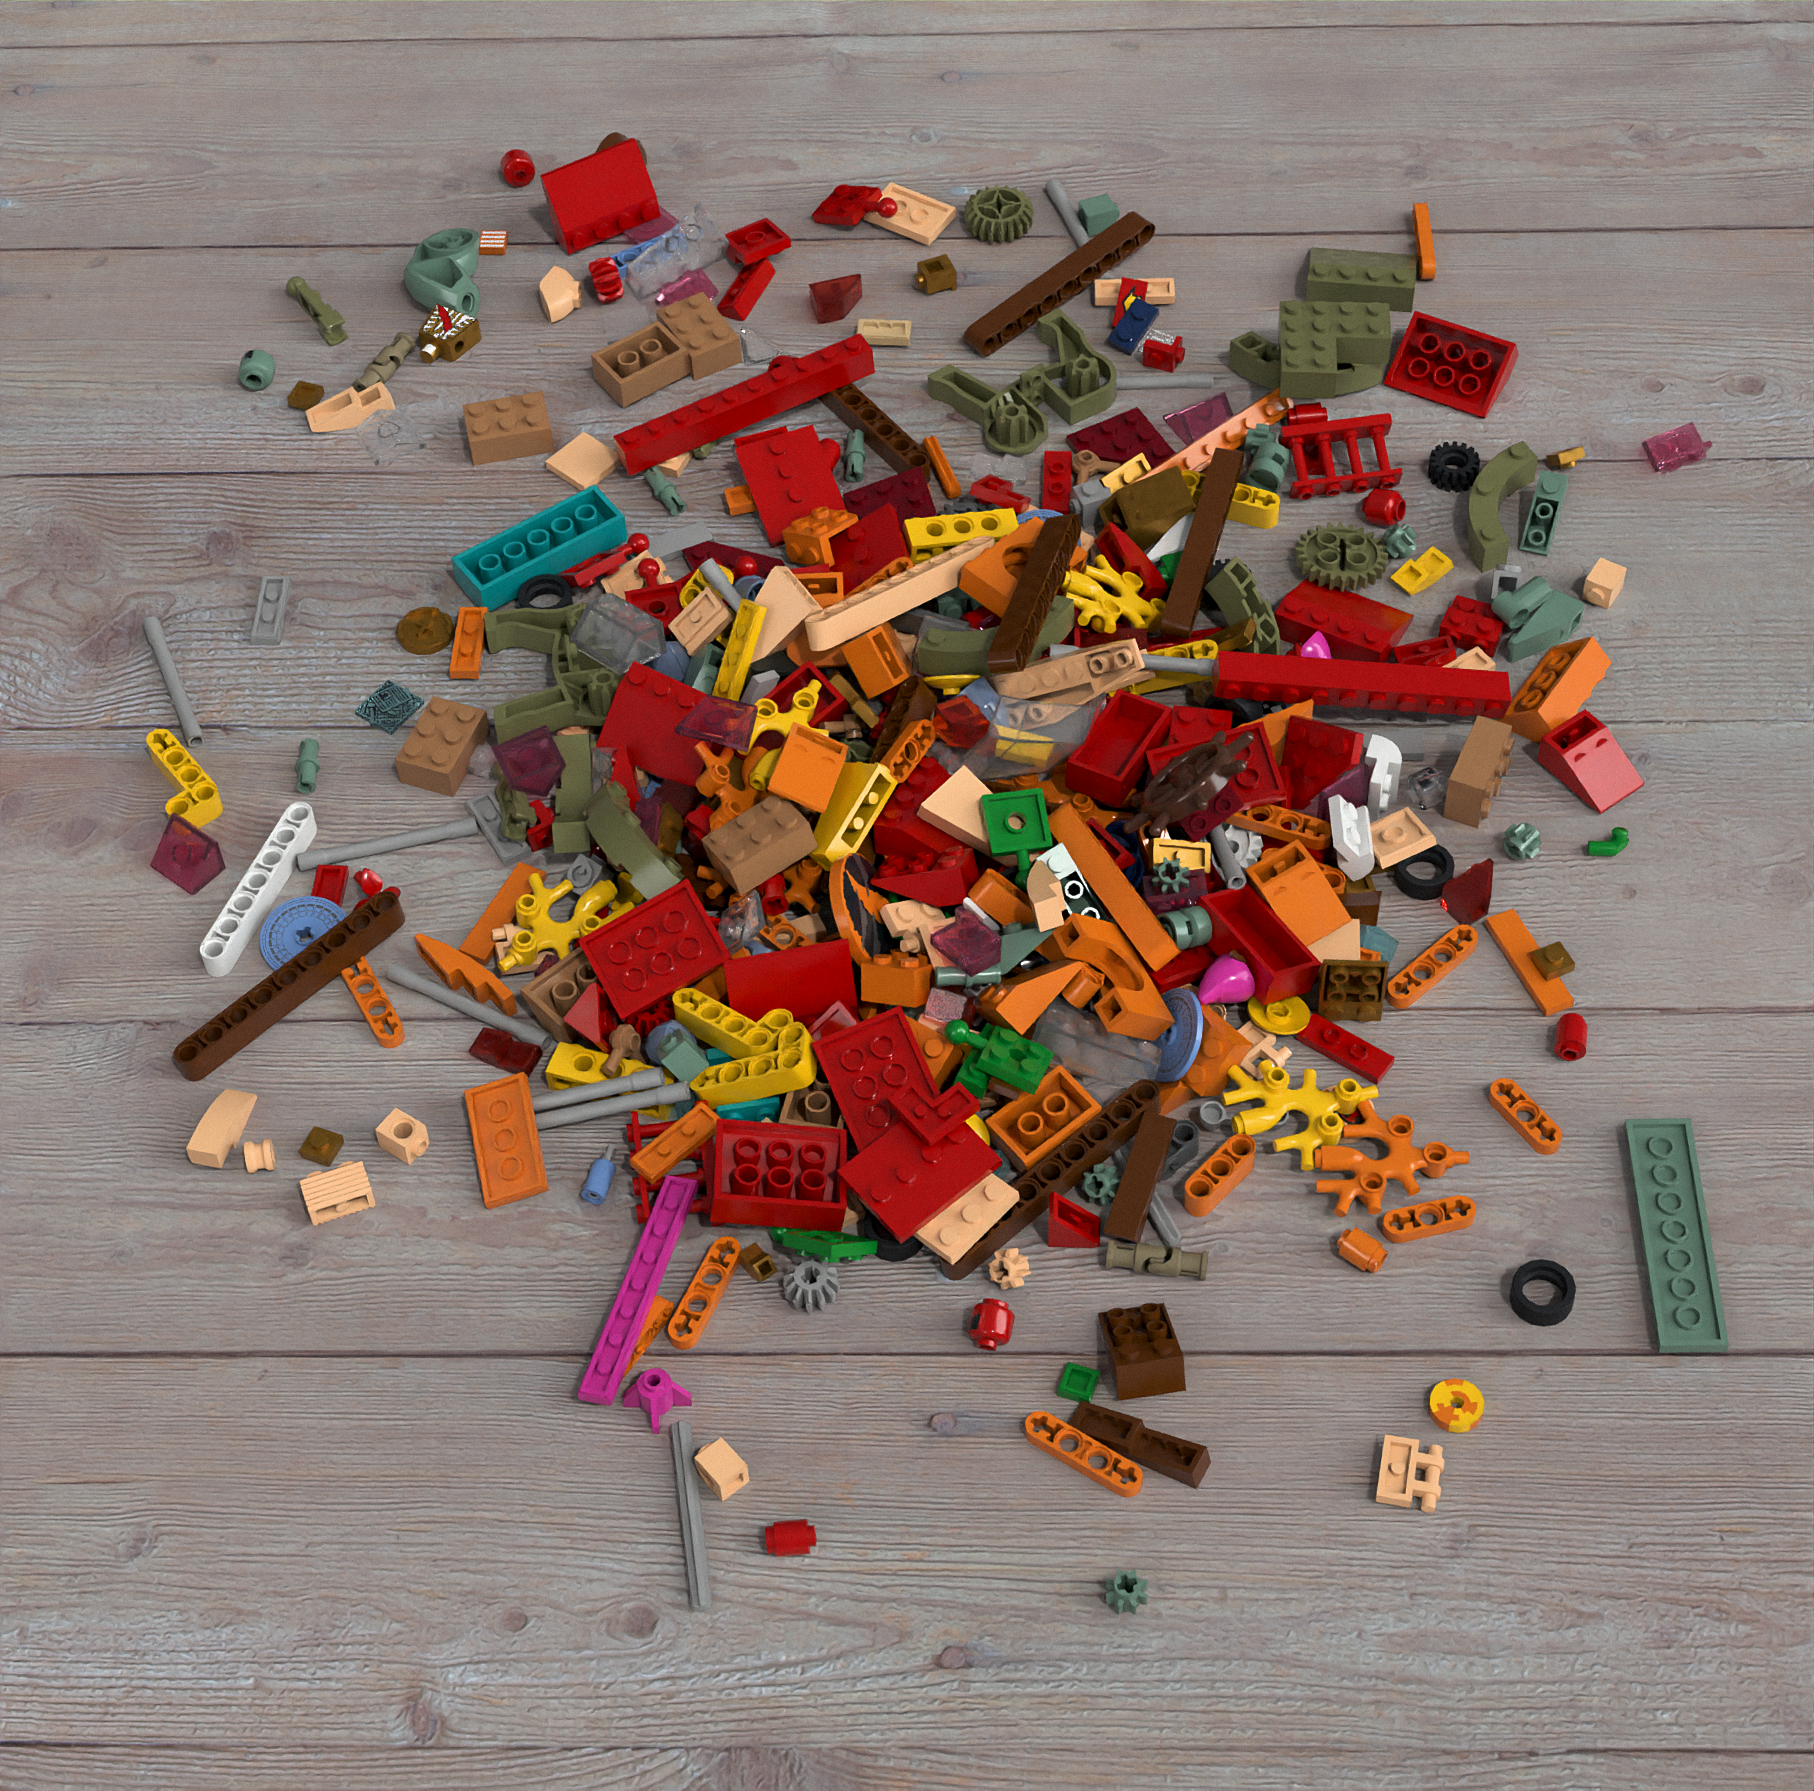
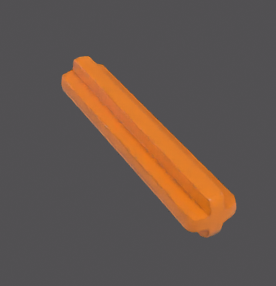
[923,436,962,499]

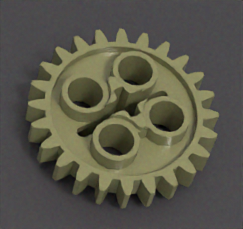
[1295,522,1388,592]

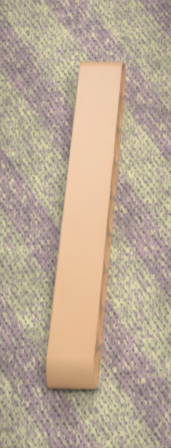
[804,536,995,651]

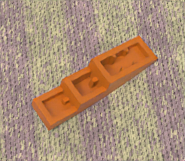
[414,933,518,1017]

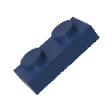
[1108,297,1159,356]

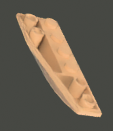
[989,638,1145,730]

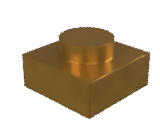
[287,380,325,410]
[1546,446,1586,469]
[1531,941,1576,981]
[299,1126,344,1167]

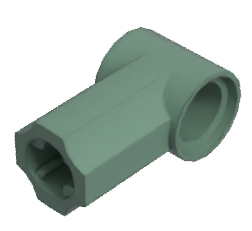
[1491,576,1553,629]

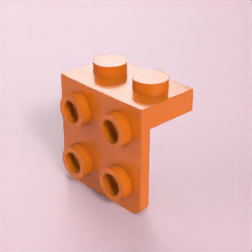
[782,507,858,567]

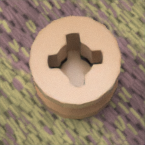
[244,1138,276,1174]

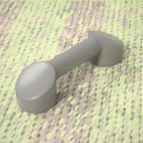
[1198,1101,1289,1131]

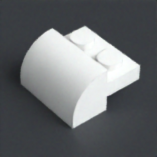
[1361,734,1402,822]
[1328,794,1375,882]

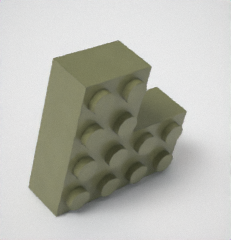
[1278,300,1391,399]

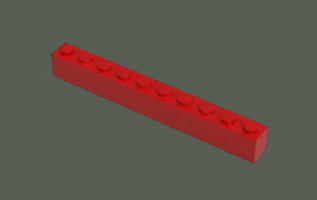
[614,333,875,476]
[1212,651,1512,718]

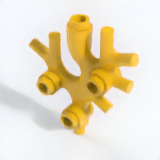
[1059,554,1166,634]
[724,679,829,802]
[497,873,635,973]
[1221,1060,1379,1171]

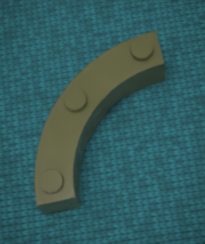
[1229,331,1383,395]
[1465,441,1538,573]
[1204,556,1282,702]
[917,595,1075,677]
[552,734,598,854]
[582,779,684,900]

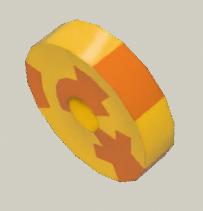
[1428,1378,1484,1433]

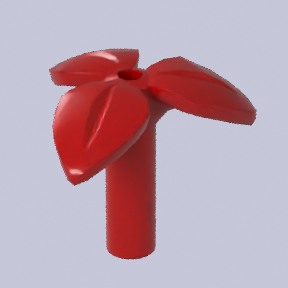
[353,868,401,912]

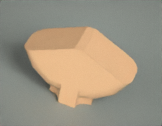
[539,265,582,324]

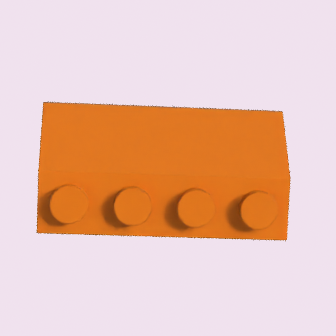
[1496,636,1612,743]

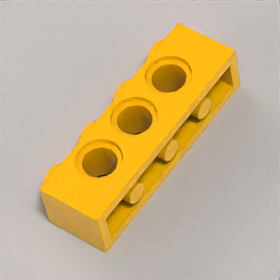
[902,508,1019,564]
[545,1042,679,1121]

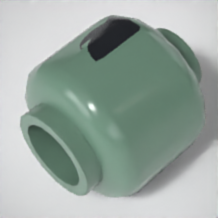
[238,349,276,390]

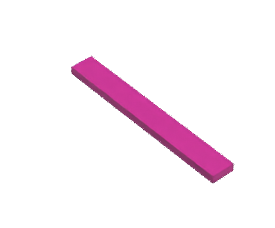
[577,1175,699,1406]

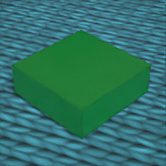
[1057,1362,1100,1403]

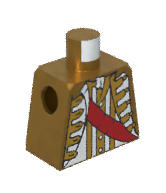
[418,304,482,364]

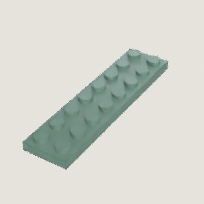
[1624,1118,1729,1353]

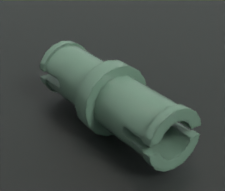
[844,429,866,483]
[644,466,687,516]
[296,738,320,794]
[935,962,1001,988]

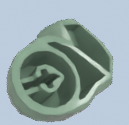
[404,228,481,318]

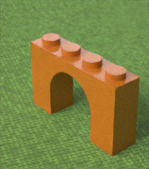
[958,516,1088,619]
[1052,913,1175,1042]

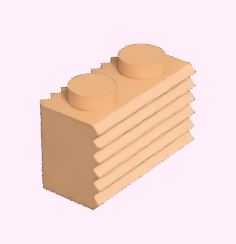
[299,1160,376,1226]

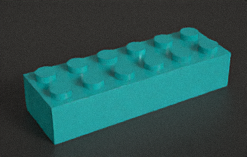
[451,484,628,612]

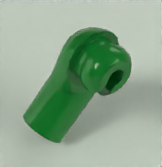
[1587,827,1629,857]

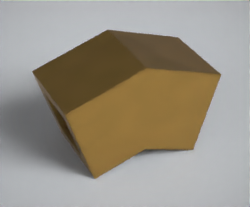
[739,1243,778,1282]

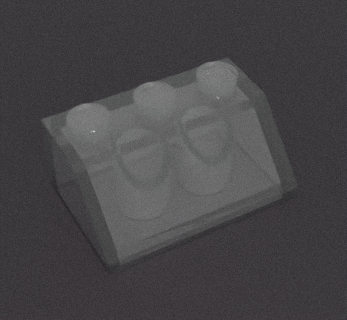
[569,592,667,675]

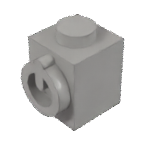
[1069,479,1112,529]
[1490,563,1524,599]
[563,853,615,896]

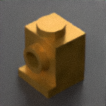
[915,254,957,295]

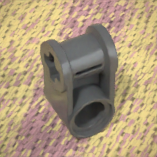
[1161,1119,1199,1181]

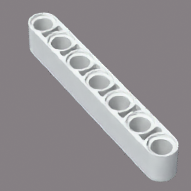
[200,802,317,977]

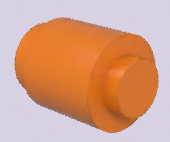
[1336,1227,1388,1274]

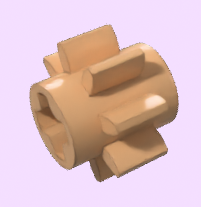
[988,1247,1031,1290]

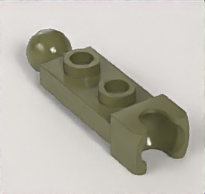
[286,276,348,346]
[493,759,537,841]

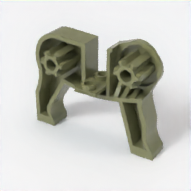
[928,308,1117,454]
[484,603,625,748]

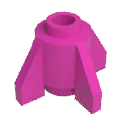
[623,1367,692,1434]

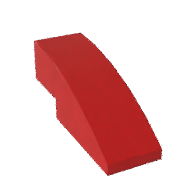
[1094,522,1169,602]

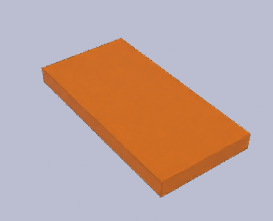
[464,1072,549,1209]

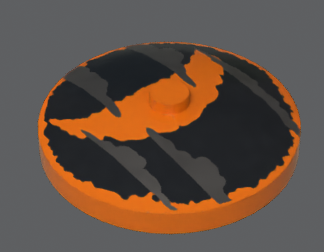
[829,852,900,967]

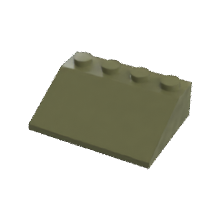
[1306,247,1417,313]

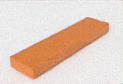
[458,862,547,966]
[1485,908,1574,1017]

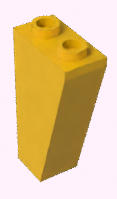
[808,761,898,871]

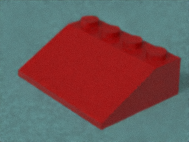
[540,137,661,255]
[1383,311,1519,419]
[1274,577,1414,663]
[596,661,740,795]
[873,757,975,857]
[723,938,859,1029]
[710,1118,847,1232]

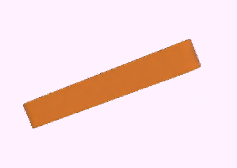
[1047,801,1181,972]

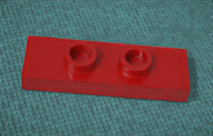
[1042,451,1072,515]
[1296,1013,1395,1085]

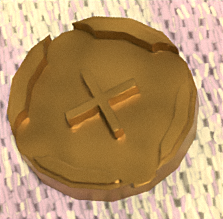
[396,607,454,655]

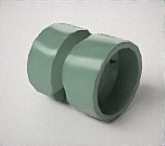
[1246,442,1291,493]
[1156,905,1212,951]

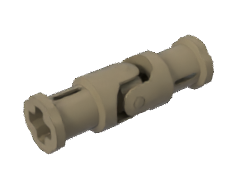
[351,332,416,393]
[1106,1240,1209,1280]

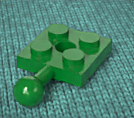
[980,788,1053,894]
[944,1019,1055,1095]
[770,1226,878,1262]

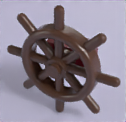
[1123,731,1254,843]

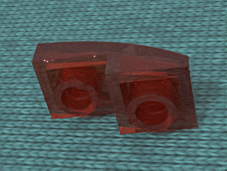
[469,1027,544,1078]

